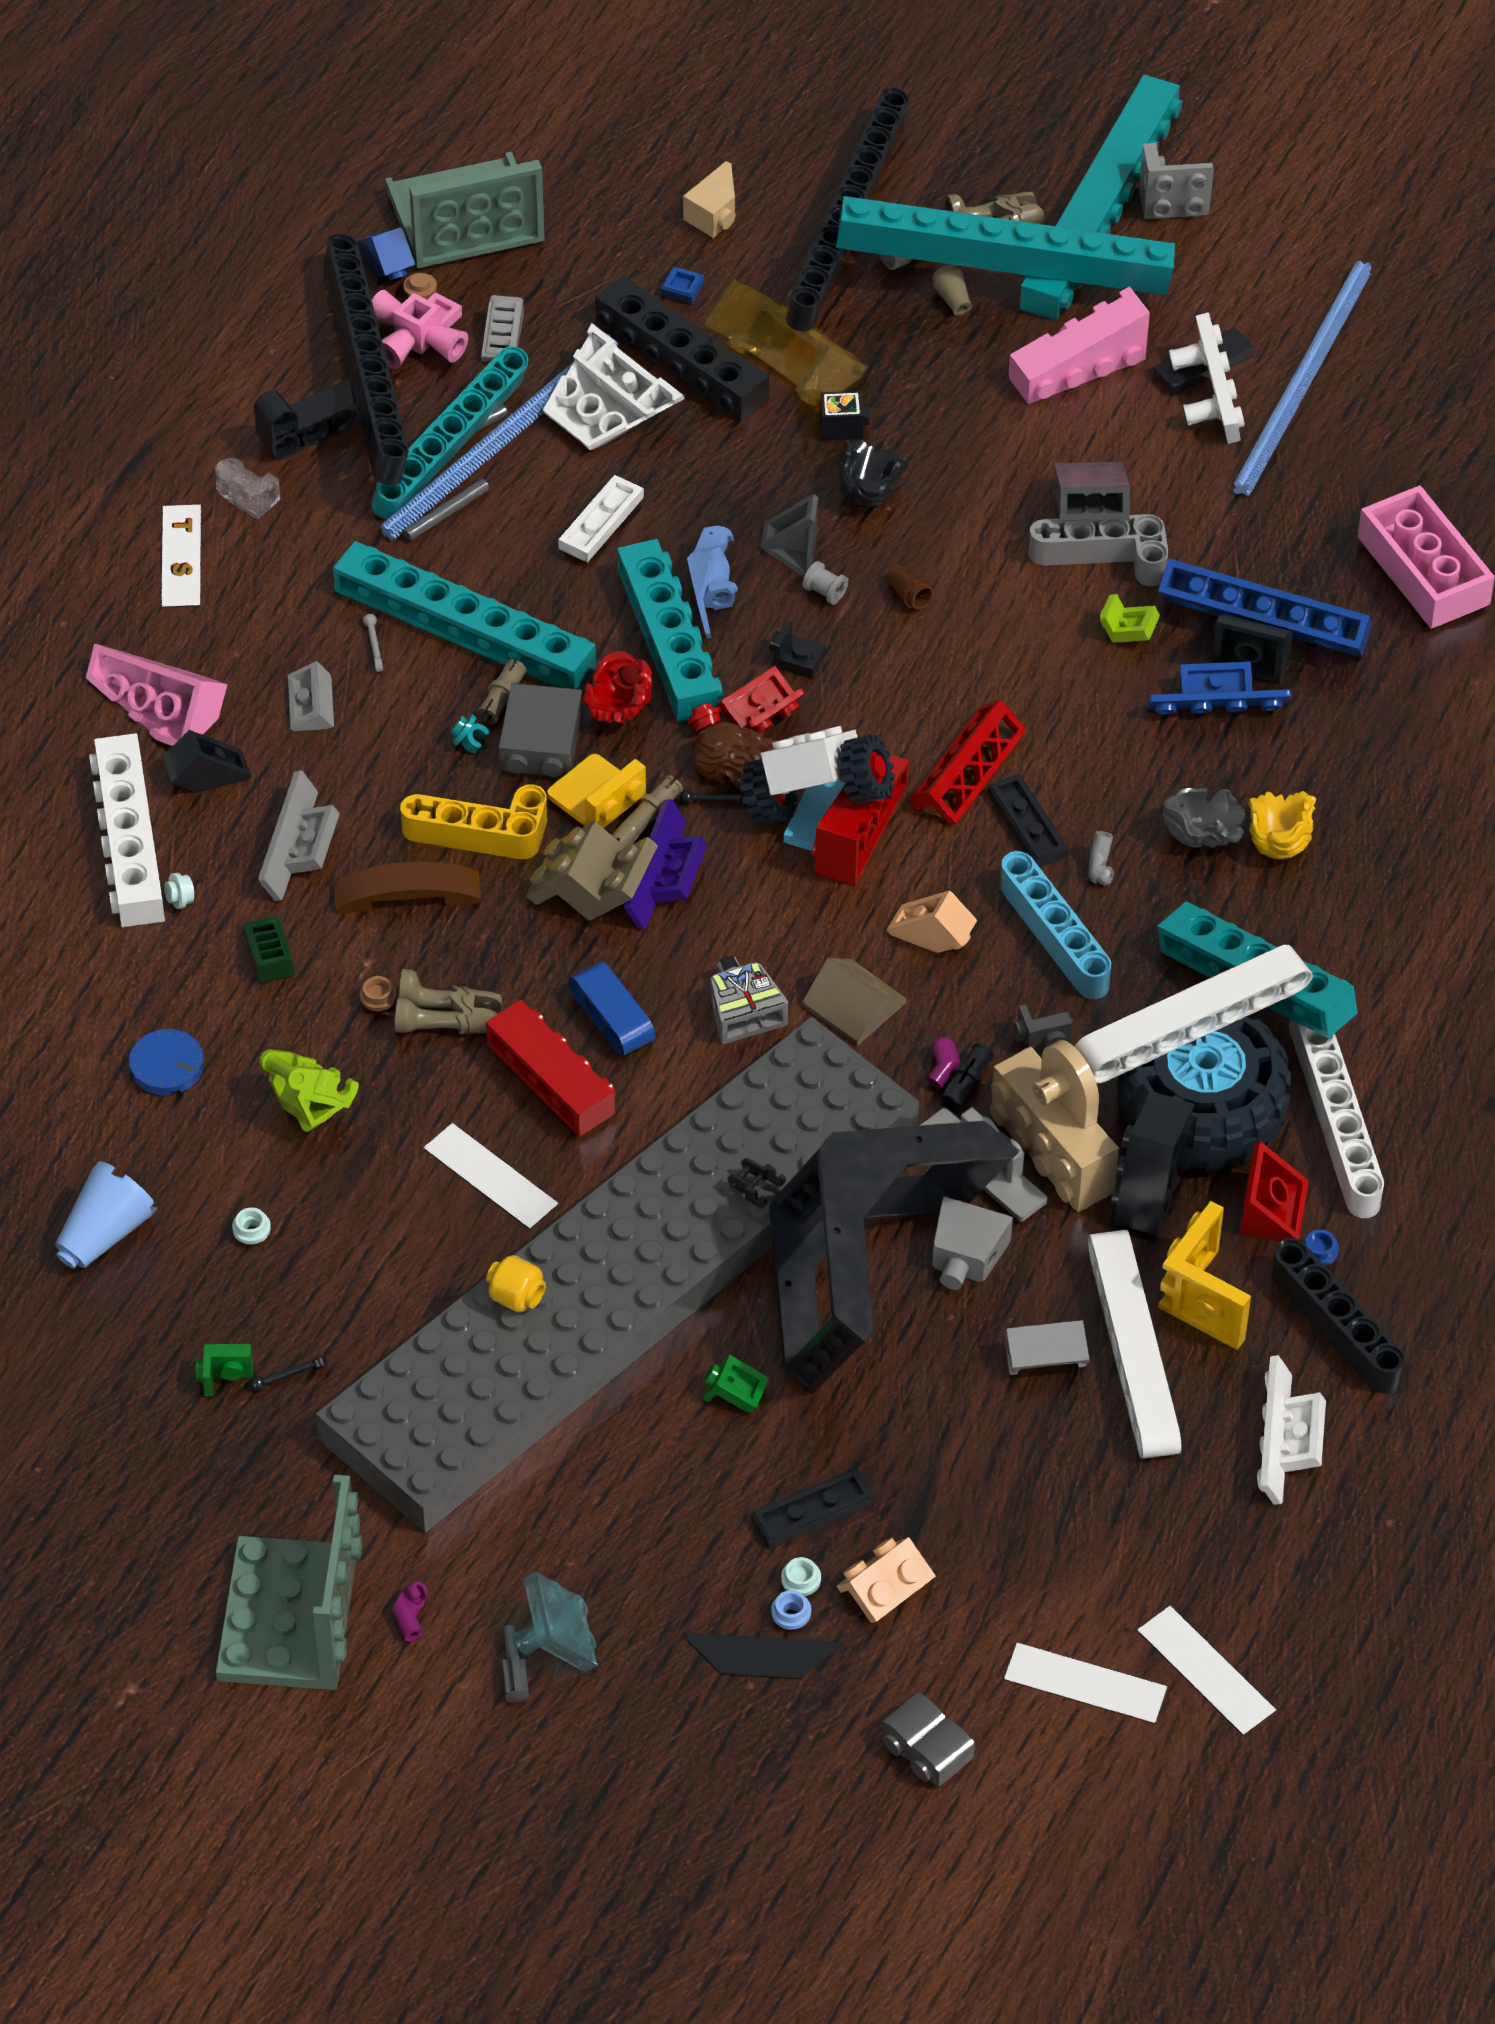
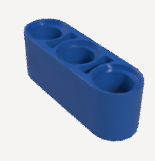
[568,961,656,1057]

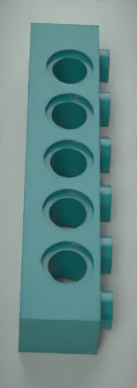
[617,539,723,723]
[1157,901,1357,1039]

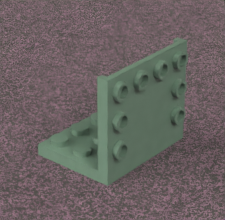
[385,151,545,268]
[216,1475,362,1690]

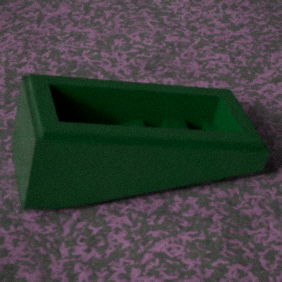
[243,916,294,983]

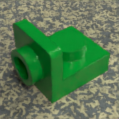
[196,1344,253,1397]
[701,1355,769,1414]

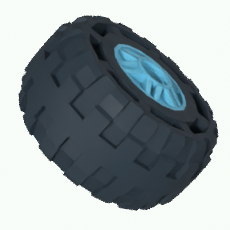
[1117,1016,1291,1173]

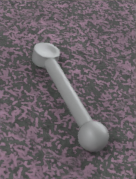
[363,614,383,672]

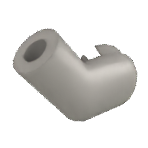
[1088,831,1114,886]

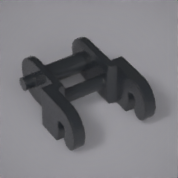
[727,1158,786,1208]

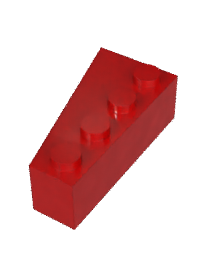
[811,755,909,886]

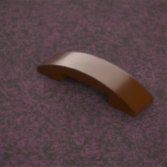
[334,861,481,914]

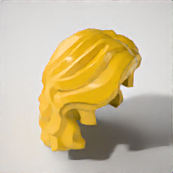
[1248,791,1317,860]

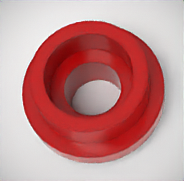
[687,703,722,733]

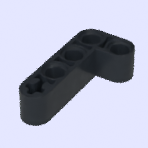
[254,379,360,459]

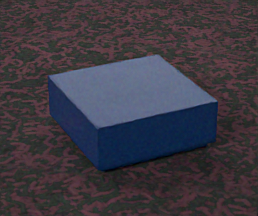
[661,266,704,305]

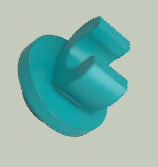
[450,714,489,754]

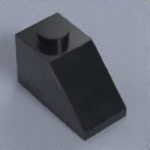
[162,730,251,793]

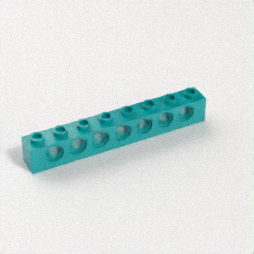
[333,541,596,690]

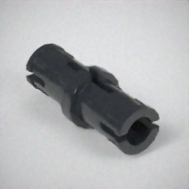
[939,1043,994,1112]

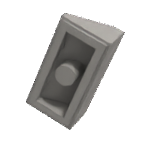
[288,661,334,731]

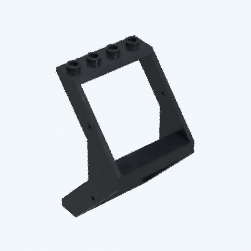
[769,1121,1020,1394]

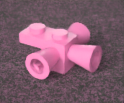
[372,290,468,370]

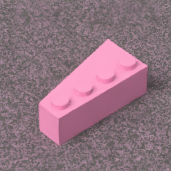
[1009,286,1150,404]

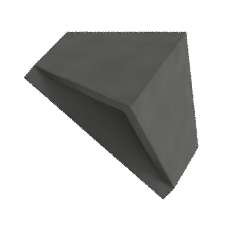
[760,494,818,577]

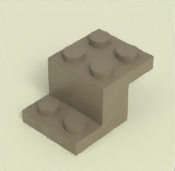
[526,821,658,921]

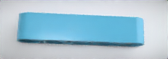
[1000,851,1111,999]

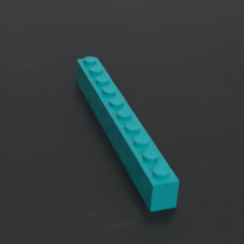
[1020,75,1183,321]
[836,196,1175,295]

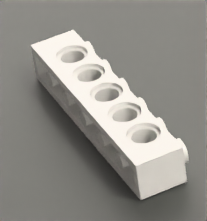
[89,733,165,927]

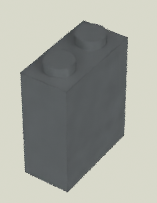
[1054,462,1130,521]
[499,683,582,777]

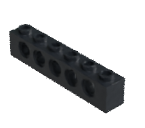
[595,276,769,421]

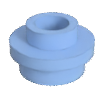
[771,1590,811,1630]

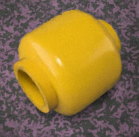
[486,1255,546,1313]

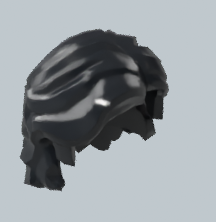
[839,439,907,507]

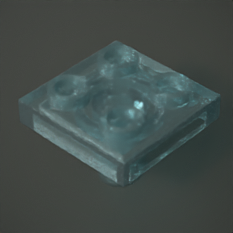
[514,1572,598,1672]

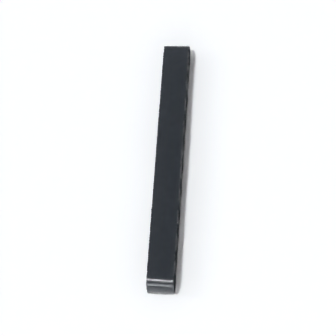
[786,87,909,332]
[323,233,409,485]

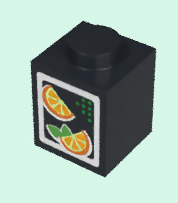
[820,391,869,441]

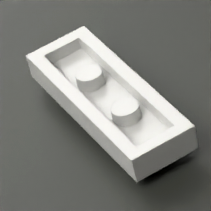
[558,475,644,562]

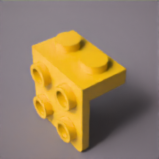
[547,754,646,828]

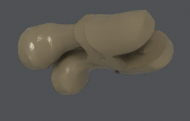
[943,192,1044,224]
[395,969,503,1034]

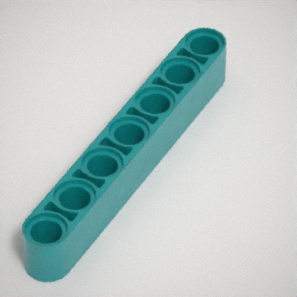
[371,346,528,519]

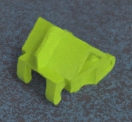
[259,1049,359,1132]

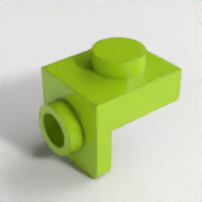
[1100,594,1160,643]

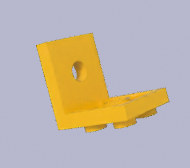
[1158,1201,1251,1350]

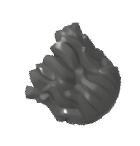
[1162,787,1246,848]

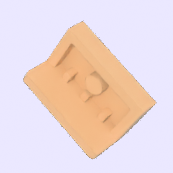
[837,1537,936,1623]

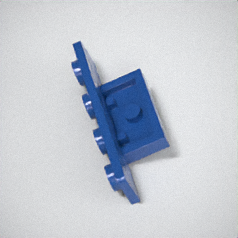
[1146,662,1291,715]

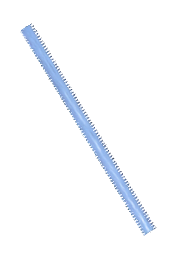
[1233,261,1372,496]
[380,334,618,541]

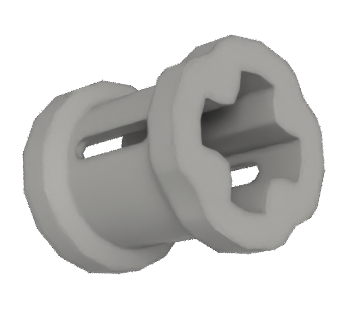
[802,561,848,605]

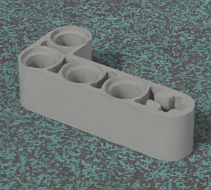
[1028,514,1168,587]

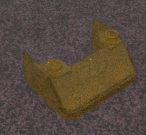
[704,279,869,407]

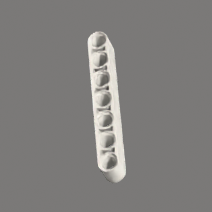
[1074,945,1313,1083]
[1289,1019,1384,1218]
[1088,1230,1181,1459]

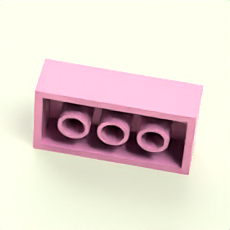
[1358,485,1495,629]

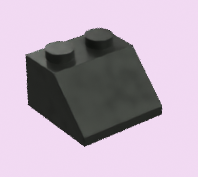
[1212,615,1293,685]

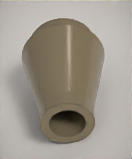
[932,265,972,316]

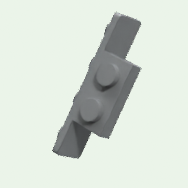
[259,770,340,901]
[920,1107,1047,1222]

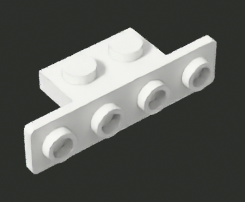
[1257,1355,1326,1505]

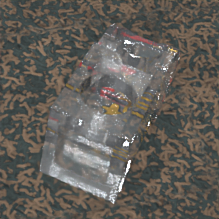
[215,458,280,520]

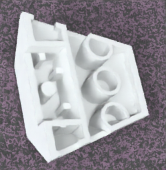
[543,324,685,450]

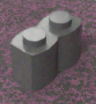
[882,1692,974,1787]

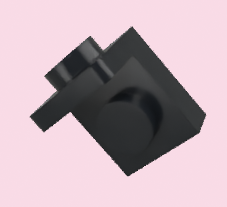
[769,620,825,679]

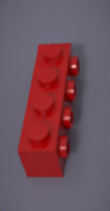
[486,1000,616,1137]

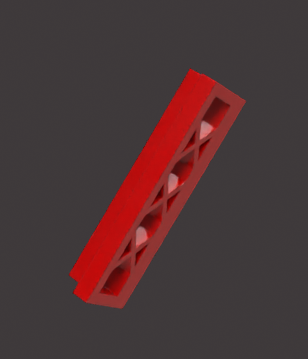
[908,699,1027,826]

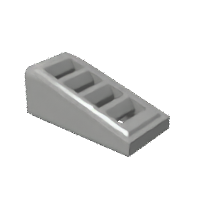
[481,295,524,362]

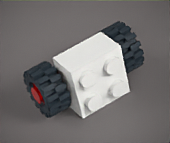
[740,726,895,825]

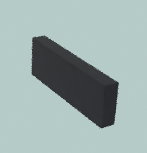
[1153,327,1254,395]
[987,774,1069,868]
[751,1468,875,1549]

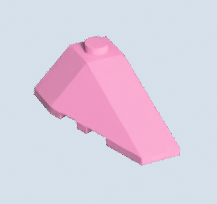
[86,644,227,746]

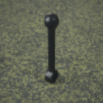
[680,790,748,805]
[250,1355,328,1391]

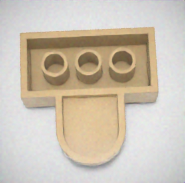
[990,1040,1119,1213]

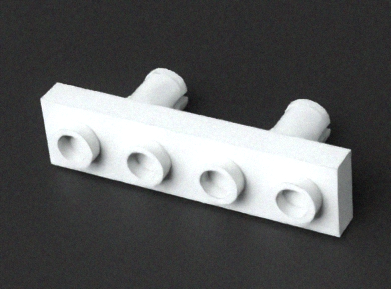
[1169,313,1245,444]

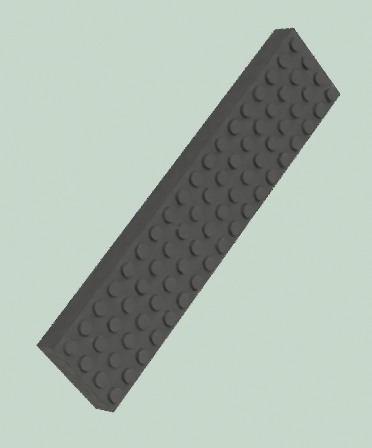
[316,1017,919,1533]

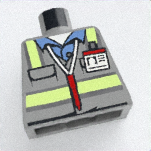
[710,956,788,1045]

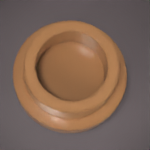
[403,273,437,299]
[360,976,397,1011]

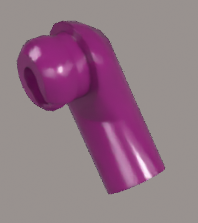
[926,1037,960,1089]
[392,1581,428,1642]

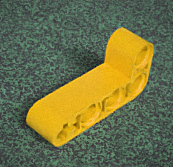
[400,785,547,859]

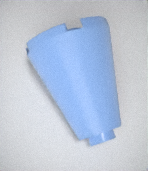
[55,1161,157,1269]

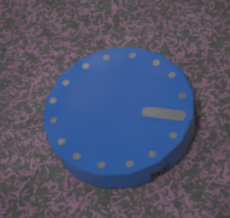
[129,1029,204,1096]

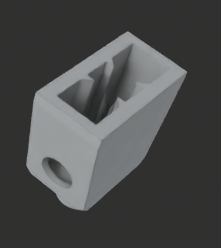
[932,1197,1013,1290]

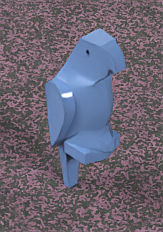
[687,525,738,639]

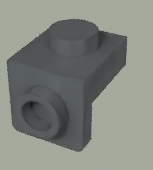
[1013,1004,1072,1053]

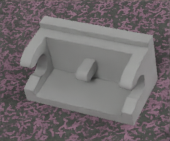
[1004,1320,1089,1375]

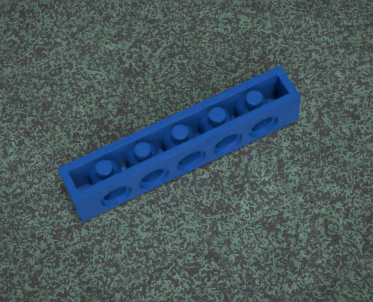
[1158,559,1373,658]

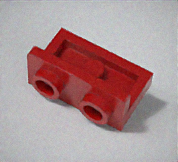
[717,666,805,734]

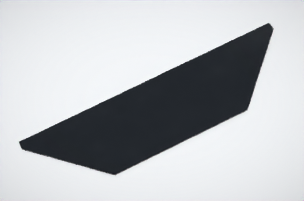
[685,1633,841,1678]

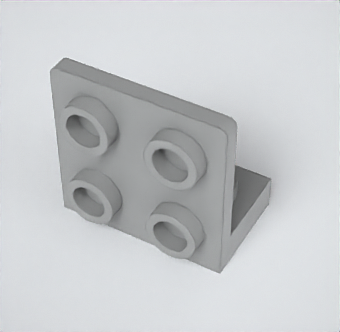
[1138,143,1214,219]

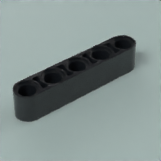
[1271,1239,1405,1394]

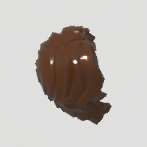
[693,722,774,791]

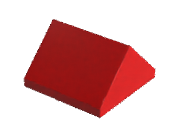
[1240,1141,1309,1241]

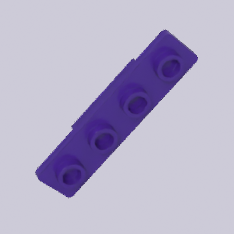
[624,799,707,929]

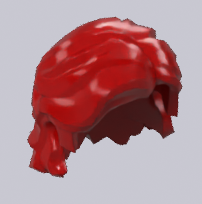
[581,651,652,723]

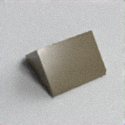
[802,958,907,1046]

